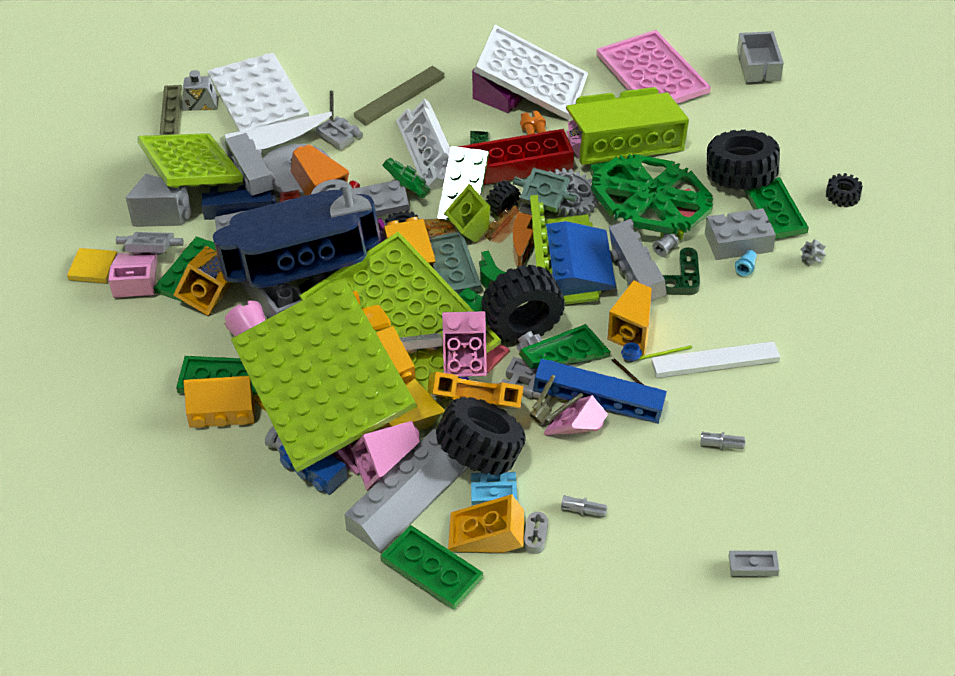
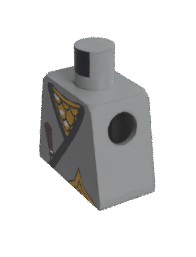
[182,70,218,111]

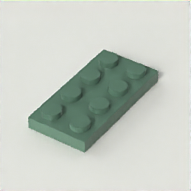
[429,232,481,295]

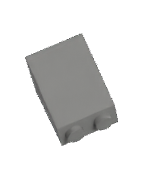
[125,173,192,227]

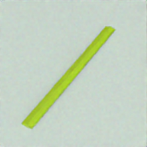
[637,345,693,360]

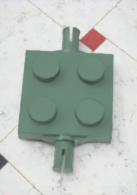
[513,168,577,212]

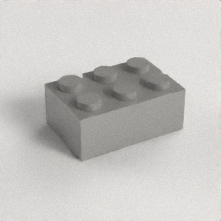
[737,31,784,82]
[705,208,776,260]

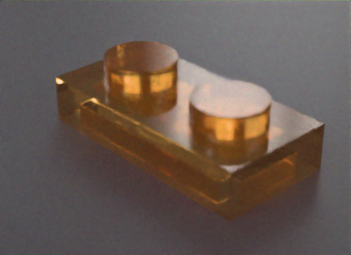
[485,205,520,241]
[423,218,455,236]

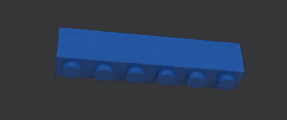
[533,359,667,424]

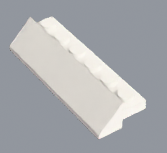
[396,99,450,190]

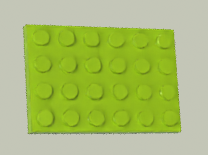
[137,133,243,188]

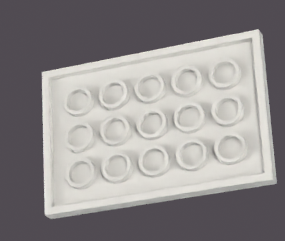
[474,25,588,121]
[208,53,309,131]

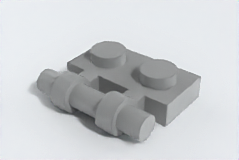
[316,116,363,150]
[501,357,541,399]

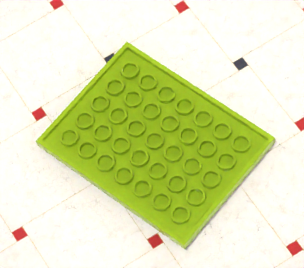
[299,231,501,391]
[231,278,418,472]

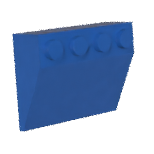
[546,221,616,296]

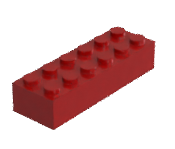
[458,129,574,185]

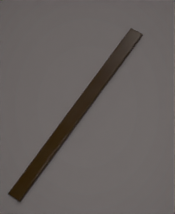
[611,358,644,385]

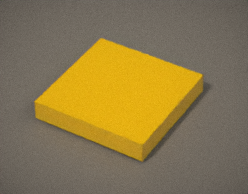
[67,248,118,284]

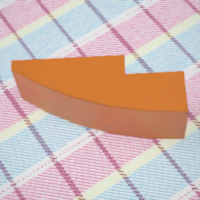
[513,212,534,267]

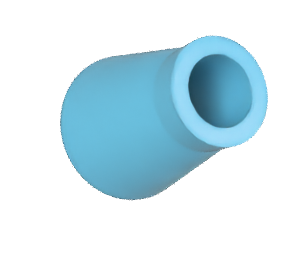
[735,250,757,276]

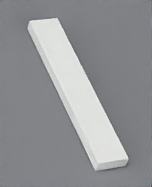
[651,341,780,378]

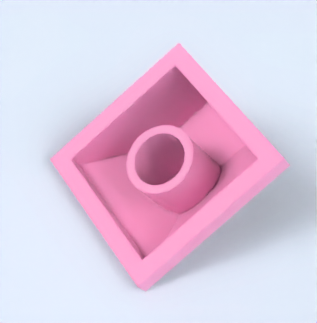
[543,396,608,436]

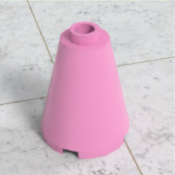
[224,301,266,336]

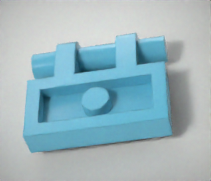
[471,472,517,506]

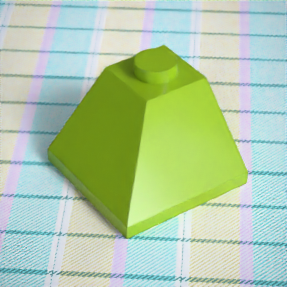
[444,184,490,243]

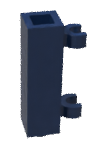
[202,186,276,220]

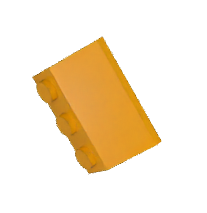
[184,376,255,428]

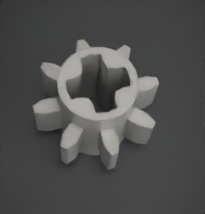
[800,239,826,265]
[516,331,542,353]

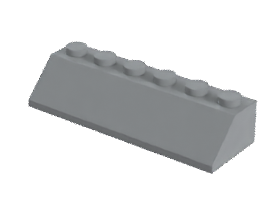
[344,429,468,554]

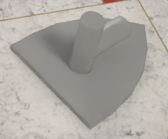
[330,184,372,218]

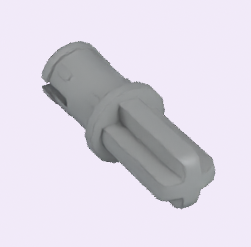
[700,431,746,450]
[561,495,607,517]

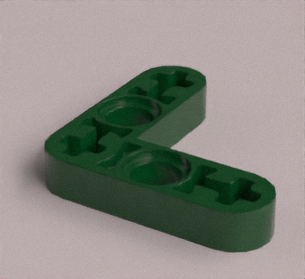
[663,247,700,295]

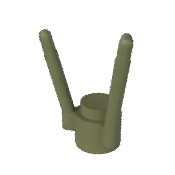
[529,375,583,425]

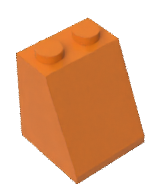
[290,144,349,196]

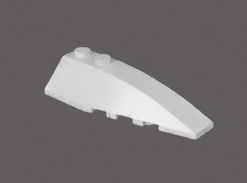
[220,112,332,154]

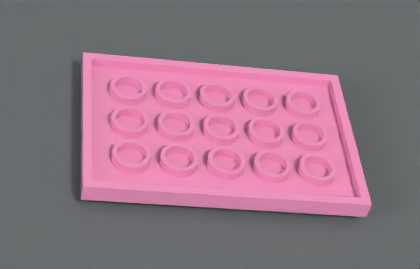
[596,30,711,104]

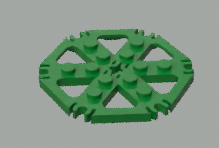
[591,154,713,235]

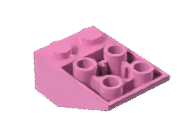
[108,252,158,298]
[442,311,487,376]

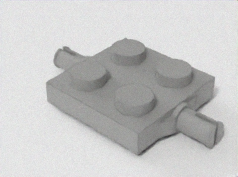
[116,232,184,255]

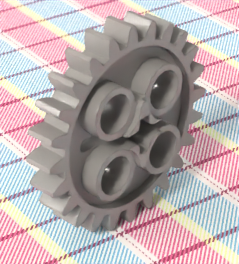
[549,168,598,217]

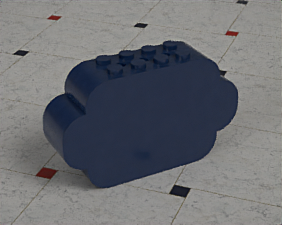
[213,190,381,288]

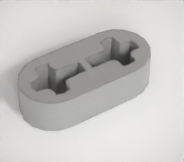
[524,512,548,554]

